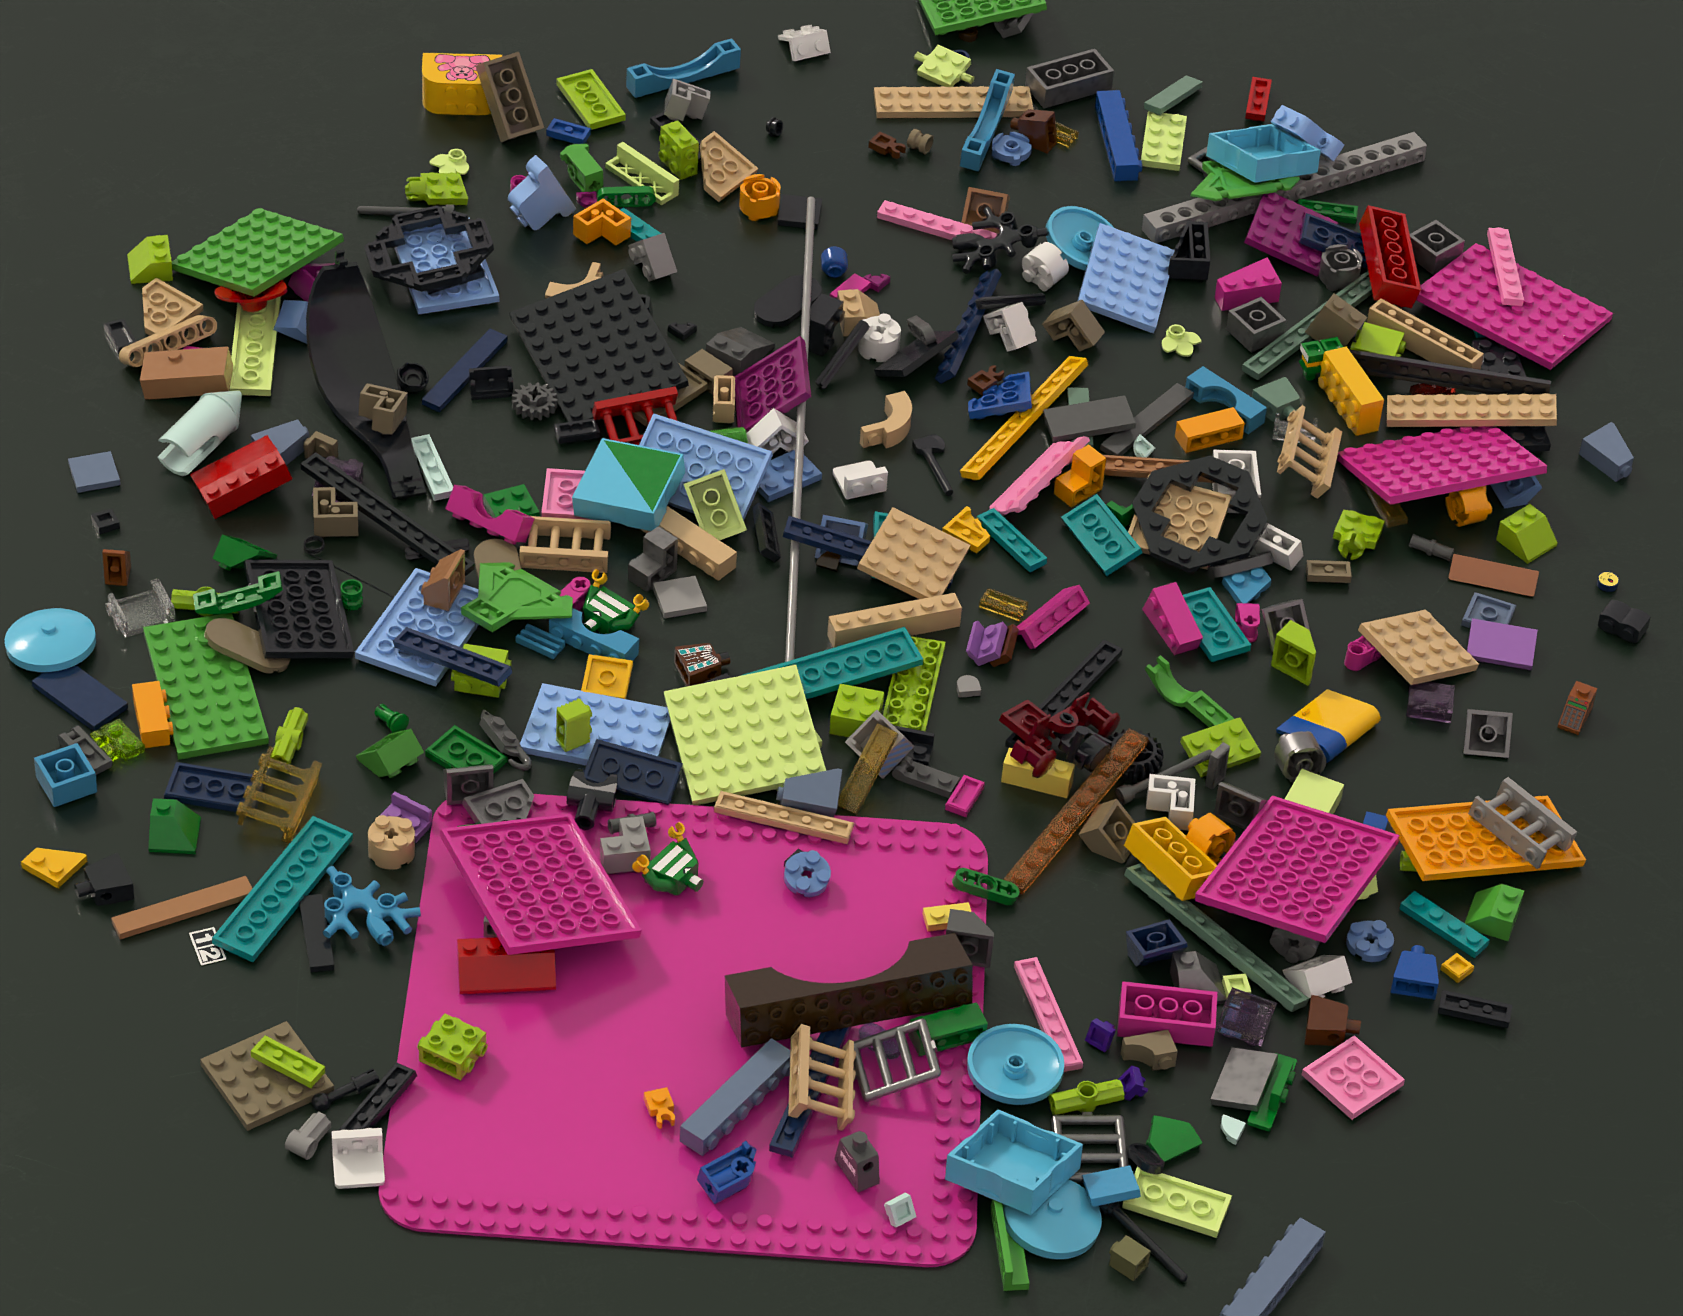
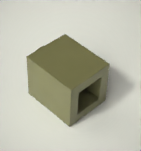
[1109,1235,1151,1281]

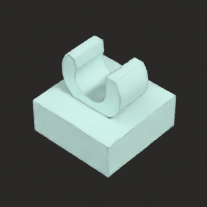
[884,1193,916,1227]

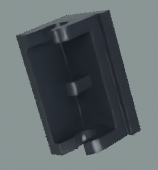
[469,366,513,400]

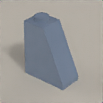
[251,419,309,465]
[1579,422,1634,482]
[776,768,842,818]

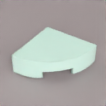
[1133,434,1155,458]
[1221,1114,1246,1145]

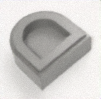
[956,675,981,697]

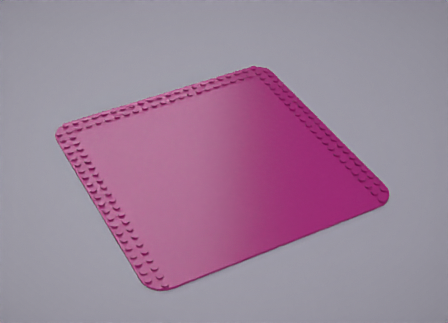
[379,794,988,1267]

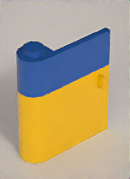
[1276,689,1381,763]

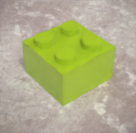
[829,684,884,737]

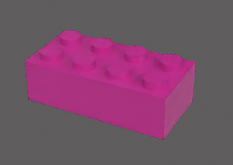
[1117,981,1218,1047]

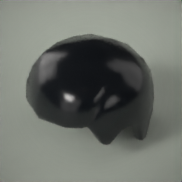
[397,362,429,393]

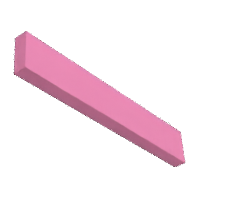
[1014,957,1083,1072]

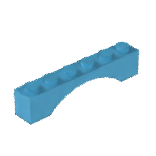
[626,38,741,98]
[960,69,1015,172]

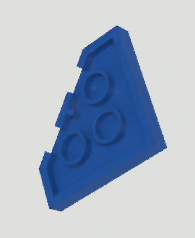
[968,371,1032,419]

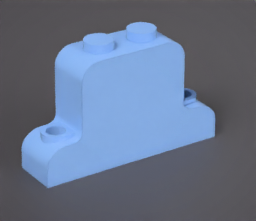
[1271,105,1344,161]
[508,155,576,230]

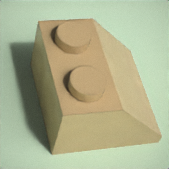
[837,289,880,337]

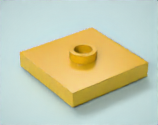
[581,654,633,699]

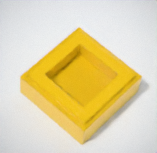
[1440,953,1474,983]

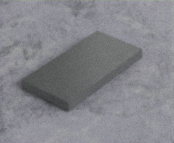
[1043,395,1136,443]

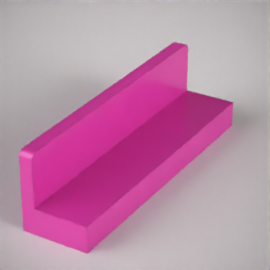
[1017,585,1090,649]

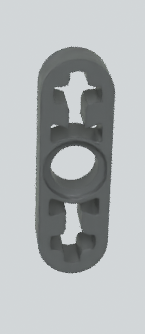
[906,315,936,345]
[1212,552,1273,578]

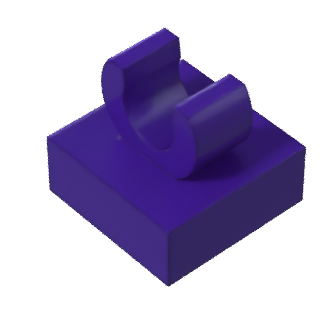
[1085,1018,1116,1052]
[1118,1066,1148,1101]

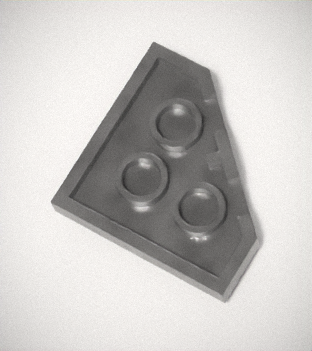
[462,779,534,824]

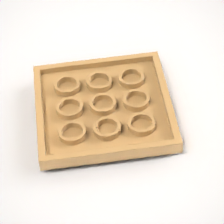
[1128,474,1232,570]
[857,507,971,599]
[1358,610,1479,685]

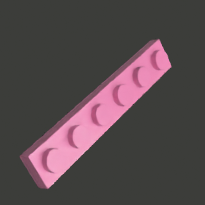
[877,200,998,240]
[1487,227,1524,306]

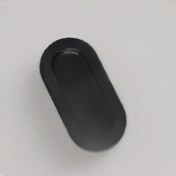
[1128,1143,1165,1174]

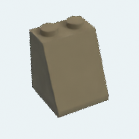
[1305,293,1367,347]

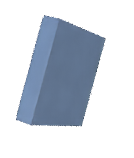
[68,451,120,493]
[1461,592,1516,628]

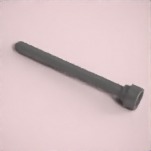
[357,204,455,215]
[1115,750,1213,805]

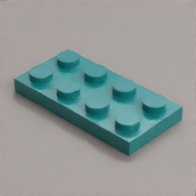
[1061,494,1143,576]
[1183,587,1251,662]

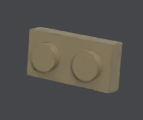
[1306,560,1352,583]

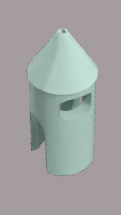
[158,391,242,476]

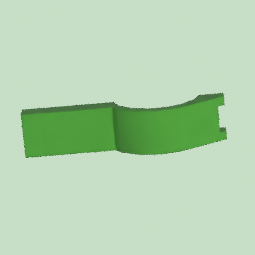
[1145,655,1234,727]

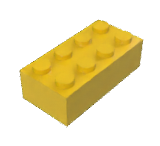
[1318,346,1384,436]
[1124,817,1217,901]

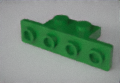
[1247,1053,1297,1131]

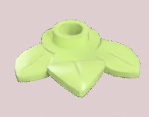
[430,149,469,175]
[1162,324,1202,357]

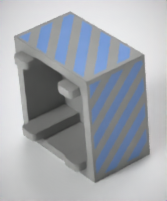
[845,710,915,779]

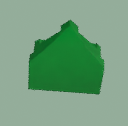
[1146,1115,1203,1163]

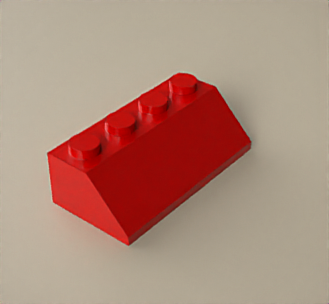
[457,937,556,994]

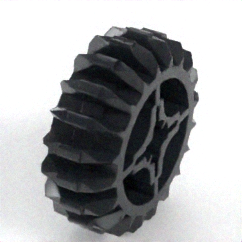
[1104,729,1164,783]

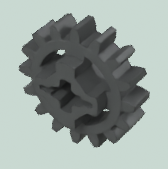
[512,382,558,420]

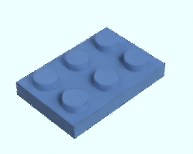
[757,450,822,502]

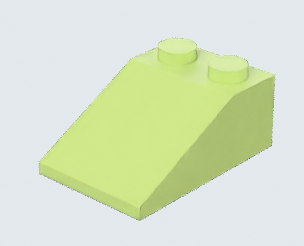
[684,469,747,540]

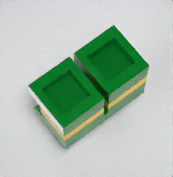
[1299,337,1343,380]

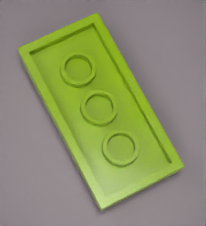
[556,69,626,130]

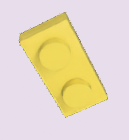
[922,902,972,932]

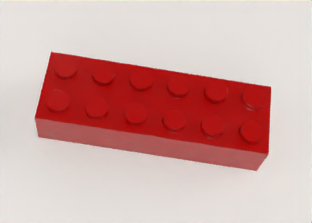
[1359,205,1421,308]

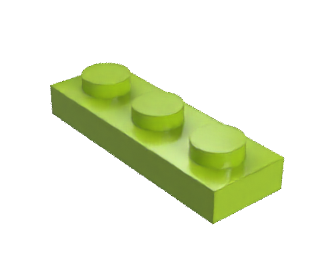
[251,1035,325,1088]

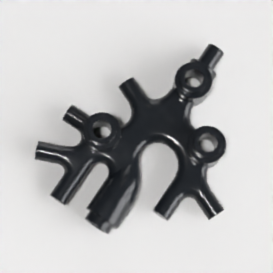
[952,207,1048,274]

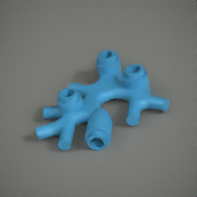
[323,866,421,946]

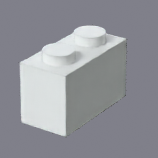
[1255,524,1304,571]

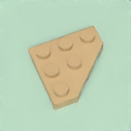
[700,131,759,202]
[142,278,203,336]

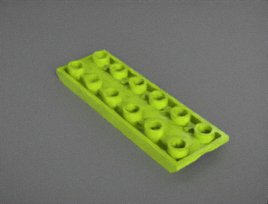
[883,636,946,731]

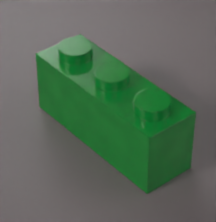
[908,1002,988,1056]

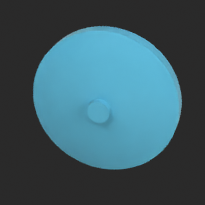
[1045,206,1114,271]
[5,608,96,672]
[967,1024,1064,1105]
[1003,1179,1102,1259]

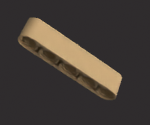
[119,315,217,367]

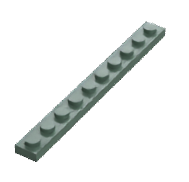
[1242,271,1373,380]
[1124,863,1309,1012]

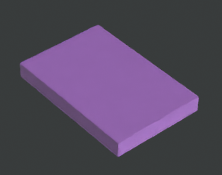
[1467,618,1538,670]

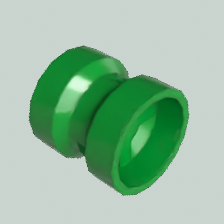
[340,579,363,611]

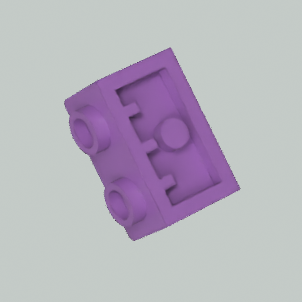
[966,621,1008,666]
[381,792,432,843]

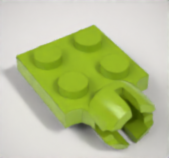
[405,172,468,205]
[1333,509,1385,560]

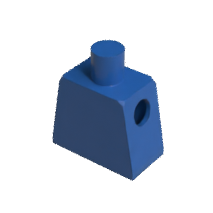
[1390,945,1439,1000]

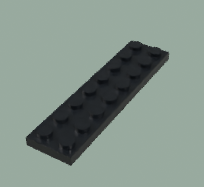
[1471,339,1551,452]

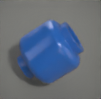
[821,246,848,277]

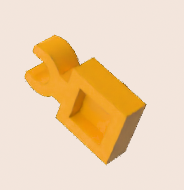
[643,1087,675,1129]

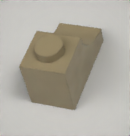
[1121,1030,1178,1071]

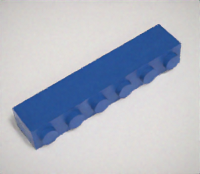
[1095,90,1142,181]

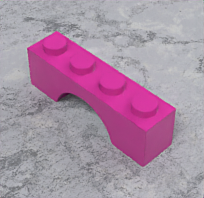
[446,485,535,545]

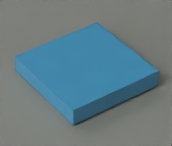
[1082,1165,1141,1207]

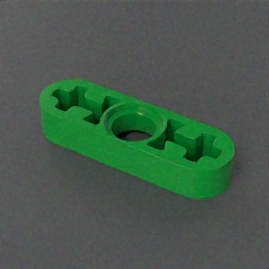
[596,186,656,207]
[952,868,1020,905]

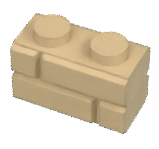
[713,375,735,423]

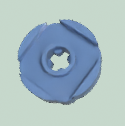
[992,132,1032,166]
[783,850,831,897]
[1346,920,1394,962]

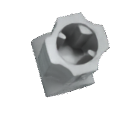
[285,1112,331,1160]

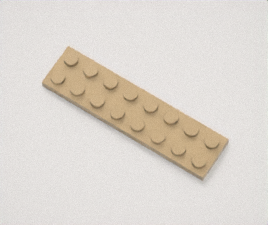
[873,86,1033,118]
[1387,393,1557,427]

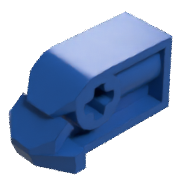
[697,1141,757,1204]

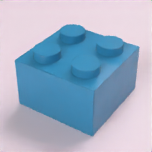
[34,743,97,807]

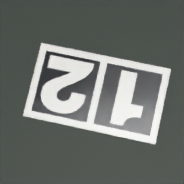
[189,927,227,965]

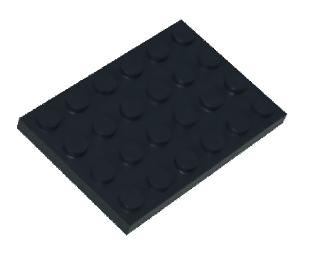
[244,560,354,659]

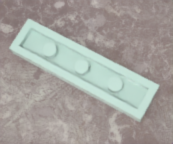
[411,434,453,501]

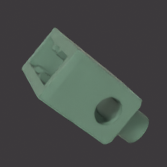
[1252,377,1300,422]

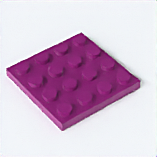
[1244,192,1338,277]
[734,336,811,433]

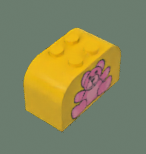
[422,53,502,115]

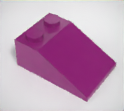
[288,263,335,302]

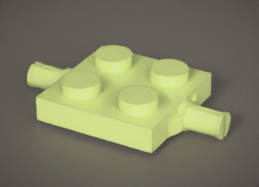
[914,45,975,87]

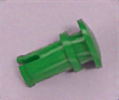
[374,704,409,733]

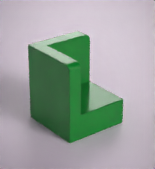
[1106,501,1134,528]

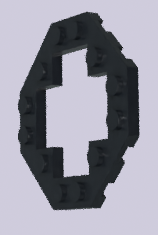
[364,206,494,292]
[1132,456,1268,573]

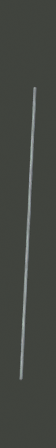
[785,197,815,662]

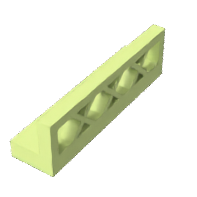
[605,142,679,205]

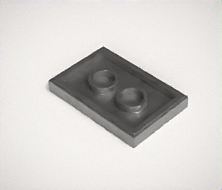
[1211,1047,1278,1112]

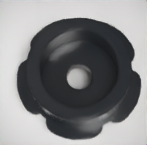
[766,117,783,137]

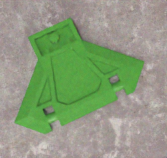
[1191,160,1300,201]
[461,562,573,632]

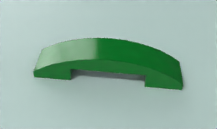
[193,571,283,614]

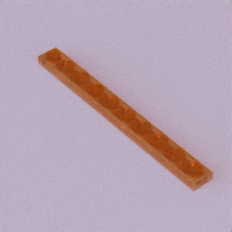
[1003,728,1148,895]

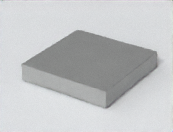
[653,576,707,618]

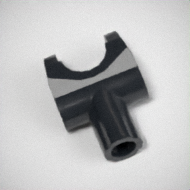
[566,768,618,830]

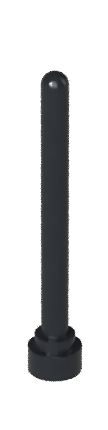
[1099,1201,1188,1282]

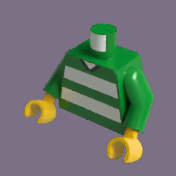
[583,569,649,634]
[632,822,704,895]

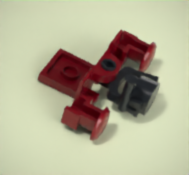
[999,693,1120,778]

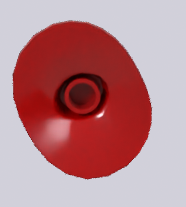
[214,280,288,312]

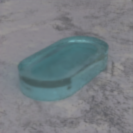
[858,1023,900,1059]

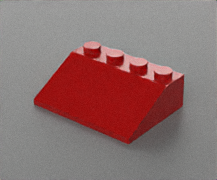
[190,435,292,519]

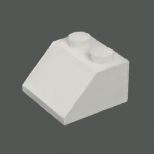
[1283,955,1352,998]

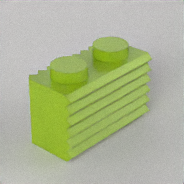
[556,698,592,752]

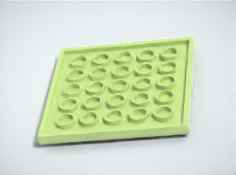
[664,665,826,805]

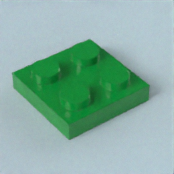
[483,484,540,518]

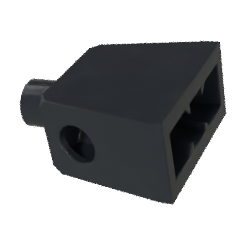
[74,853,134,906]

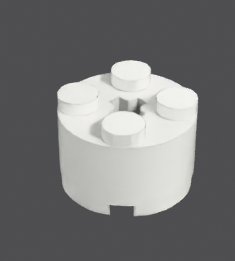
[1022,242,1069,291]
[858,314,901,362]

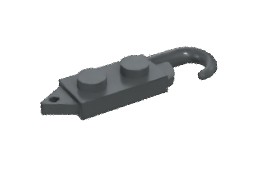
[479,709,532,771]

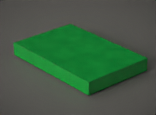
[425,725,507,774]

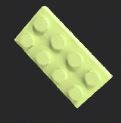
[1141,111,1187,171]
[1122,1166,1232,1238]

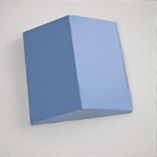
[273,300,308,344]
[1490,476,1542,509]

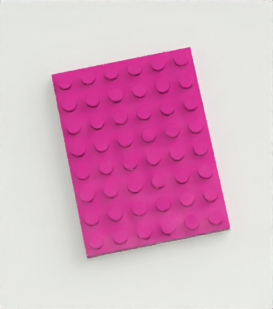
[1416,243,1613,370]
[1337,426,1547,505]
[1195,795,1400,943]
[440,813,642,955]

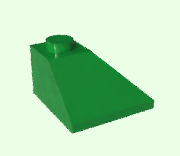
[212,534,277,571]
[148,798,201,854]

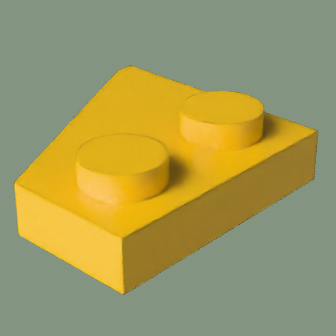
[942,506,990,553]
[21,848,88,888]

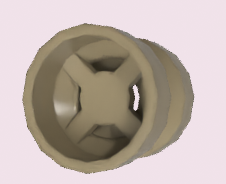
[907,129,934,154]

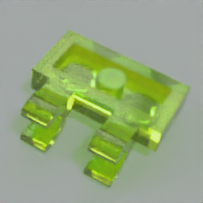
[90,719,145,762]

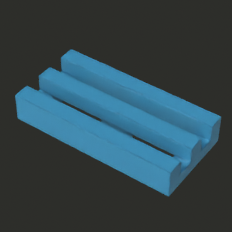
[516,624,565,659]

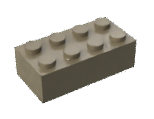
[475,52,544,142]

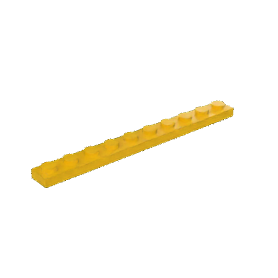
[960,356,1088,480]

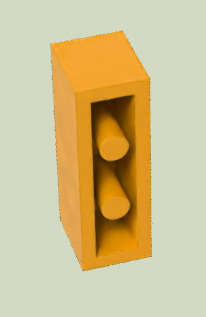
[1175,407,1245,453]
[132,681,174,749]

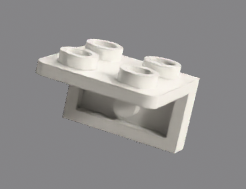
[778,25,831,61]
[833,461,888,500]
[332,1128,385,1189]

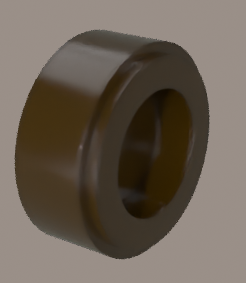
[959,26,978,42]

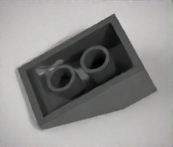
[706,327,775,376]

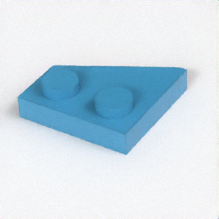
[1222,566,1271,603]

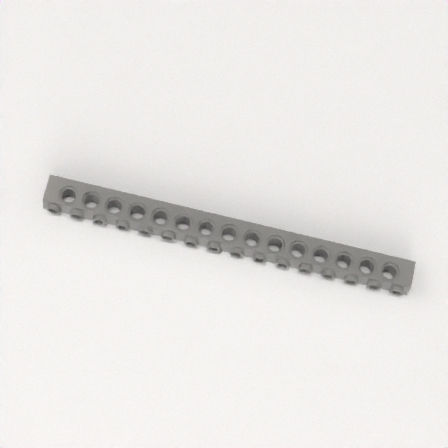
[1142,132,1427,243]

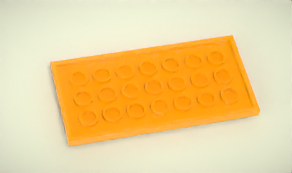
[1386,796,1586,881]

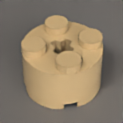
[368,815,415,870]

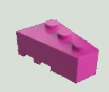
[1215,257,1282,311]
[1142,582,1203,655]

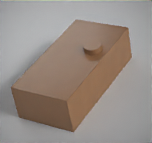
[140,347,233,400]

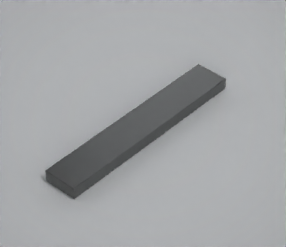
[1100,383,1194,456]

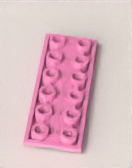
[989,436,1090,516]

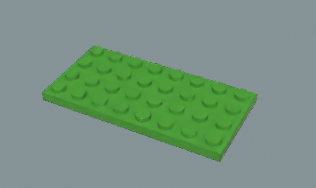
[143,613,269,760]

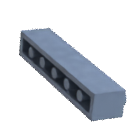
[680,1038,790,1156]
[1220,1218,1326,1316]

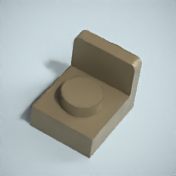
[303,431,339,461]

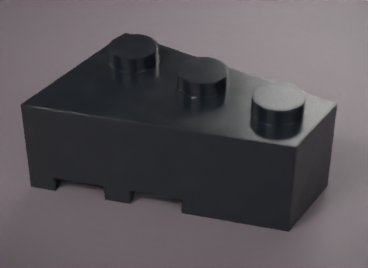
[1168,221,1211,280]

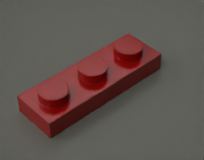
[1245,77,1272,121]

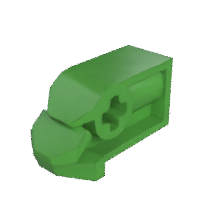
[560,144,603,193]

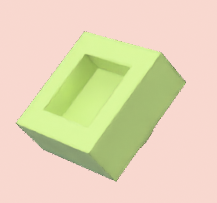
[1222,974,1251,1000]

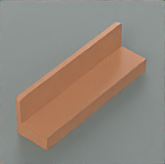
[1448,554,1539,596]

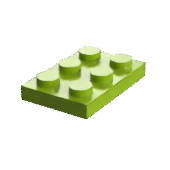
[1180,717,1261,777]

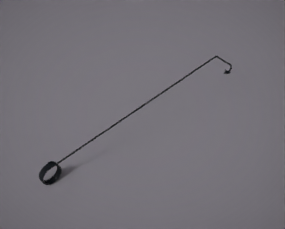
[303,535,484,630]

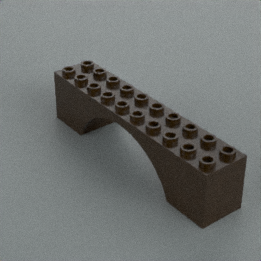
[724,933,973,1048]

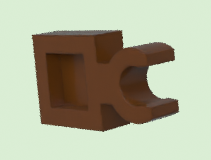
[868,132,906,159]
[967,365,1004,395]

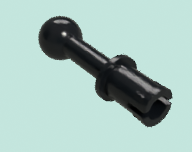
[311,1068,380,1111]

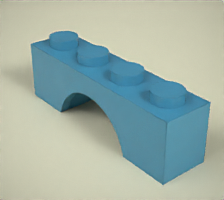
[1185,366,1267,434]
[549,608,639,661]

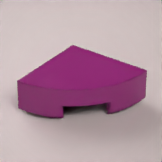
[576,191,597,208]
[862,274,891,292]

